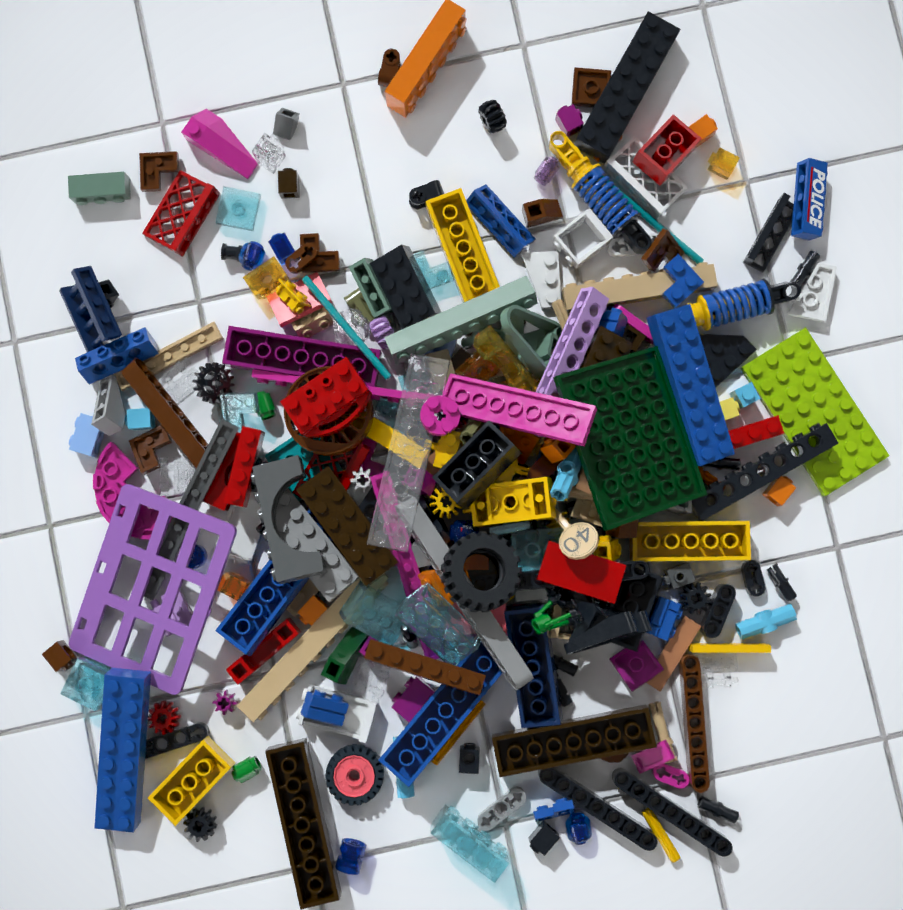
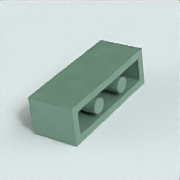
[68,171,131,205]
[349,258,393,318]

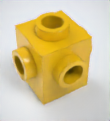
[592,535,621,561]

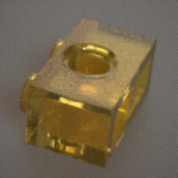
[243,256,289,300]

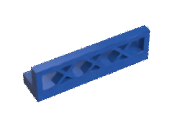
[466,184,536,258]

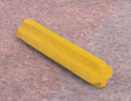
[642,808,681,863]

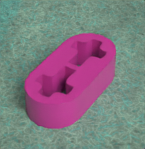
[652,763,690,789]

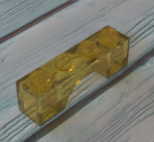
[473,325,538,392]

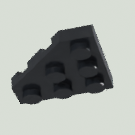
[699,334,757,388]

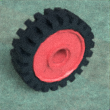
[325,744,384,806]

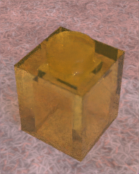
[707,148,740,180]

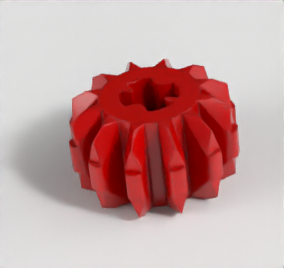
[148,700,181,735]

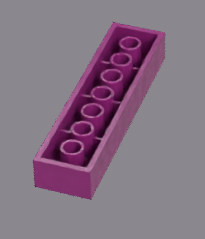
[222,326,382,387]

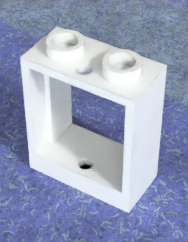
[553,208,613,269]

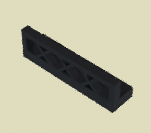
[743,193,794,273]

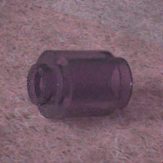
[534,156,560,186]

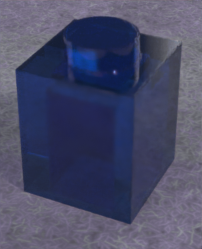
[268,232,295,265]

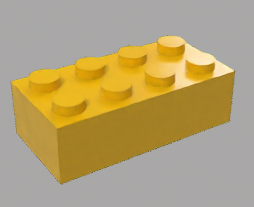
[148,736,236,826]

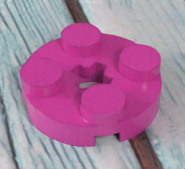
[420,396,460,436]

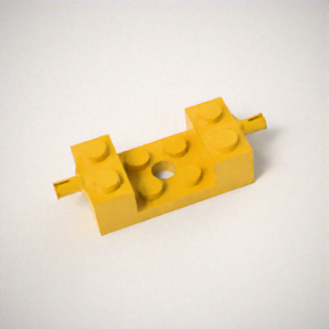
[424,431,529,484]
[462,477,568,527]

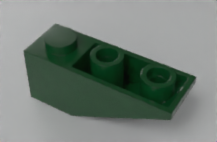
[321,623,371,685]

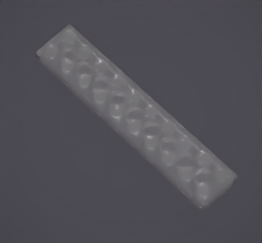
[367,354,450,552]

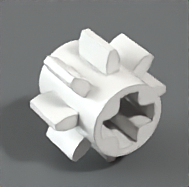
[350,467,372,492]

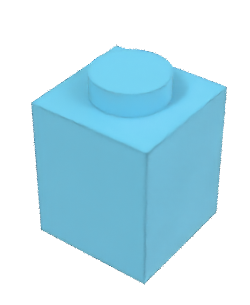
[729,382,761,409]
[124,408,156,431]

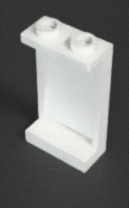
[212,491,262,567]
[296,684,378,743]

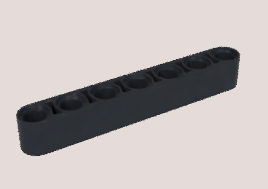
[538,767,658,851]
[612,768,733,857]

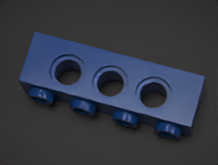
[75,327,159,385]

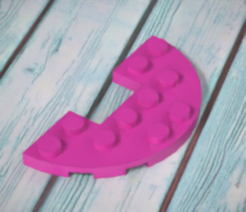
[93,441,172,540]

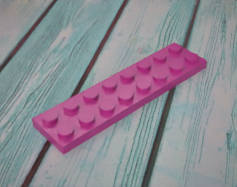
[440,373,597,446]

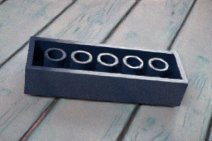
[504,602,563,728]

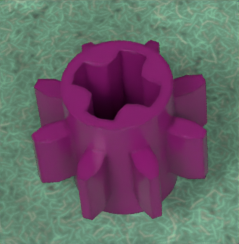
[212,689,238,715]

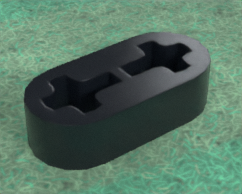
[741,560,765,596]

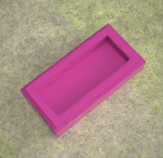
[631,739,675,774]

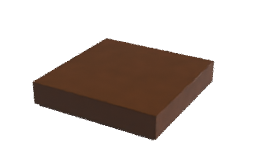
[571,67,611,107]

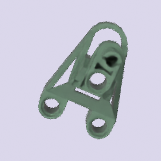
[461,305,562,380]

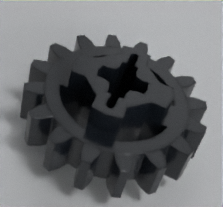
[192,362,235,404]

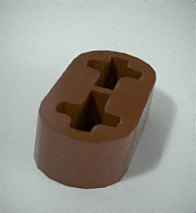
[285,243,318,274]

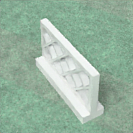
[602,136,688,220]

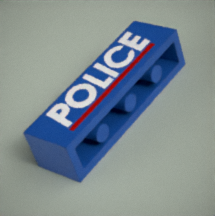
[791,158,828,241]

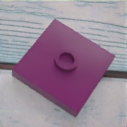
[609,640,664,692]

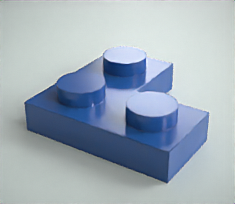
[662,254,704,308]
[533,798,574,822]

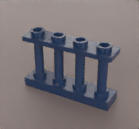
[59,266,122,352]

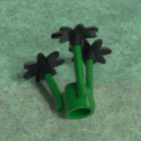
[531,588,584,634]

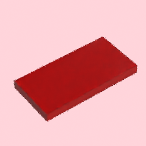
[537,541,626,604]

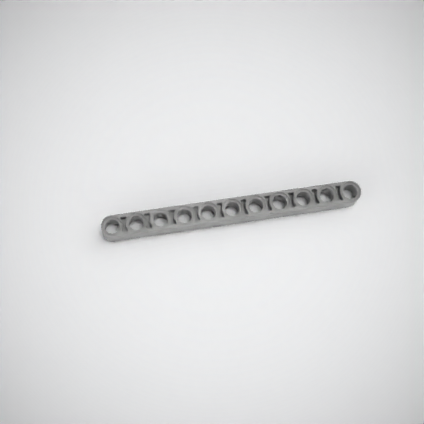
[395,496,533,691]

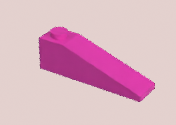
[181,109,258,179]

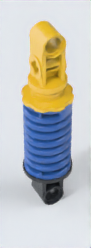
[549,131,652,255]
[685,278,801,331]

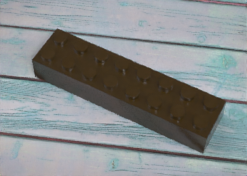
[492,704,657,777]
[265,737,342,910]

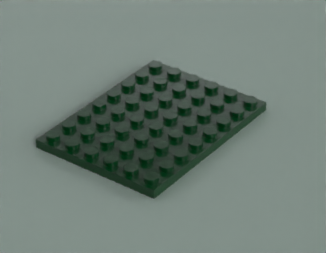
[553,346,707,531]

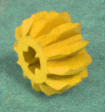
[430,487,462,519]

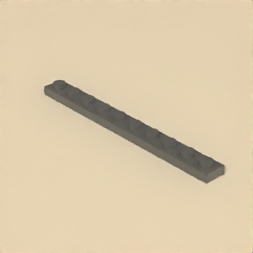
[144,419,240,601]

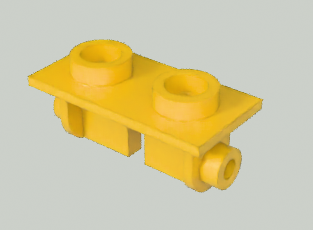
[276,279,311,314]

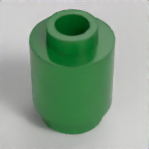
[252,391,276,421]
[231,756,262,783]

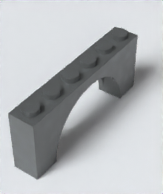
[251,455,327,584]

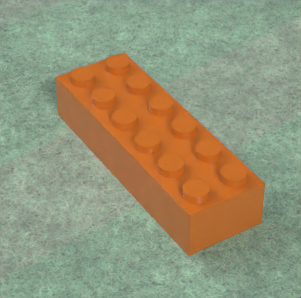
[385,0,467,118]

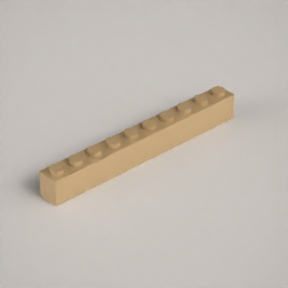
[237,574,389,722]

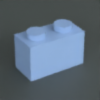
[69,413,105,458]

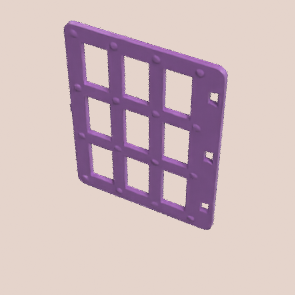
[69,484,237,695]

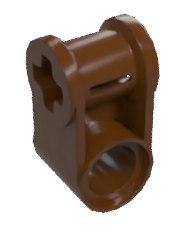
[378,48,400,87]

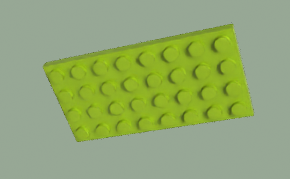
[740,327,890,497]

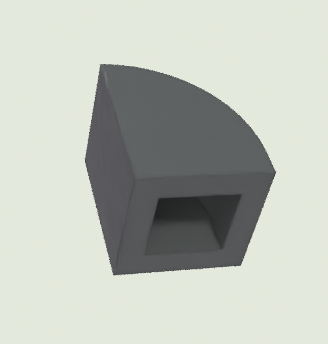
[273,108,300,140]

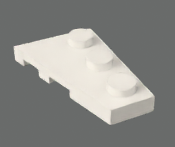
[520,251,561,309]
[787,262,837,323]

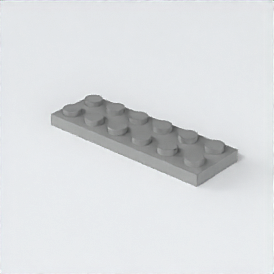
[256,488,359,603]

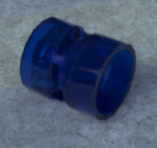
[335,838,367,875]

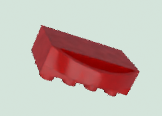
[280,357,372,438]

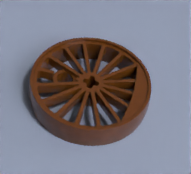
[284,366,374,456]

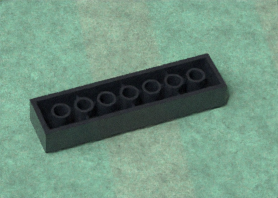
[574,11,681,164]

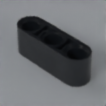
[700,584,736,638]

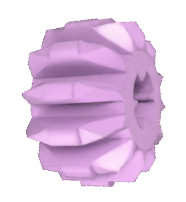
[369,315,395,349]

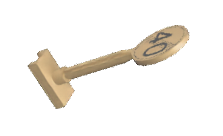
[514,466,599,560]

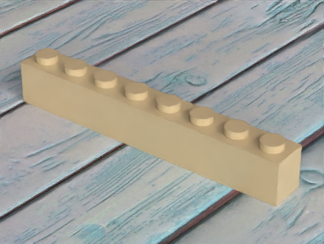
[561,262,718,313]

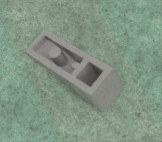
[91,374,125,436]

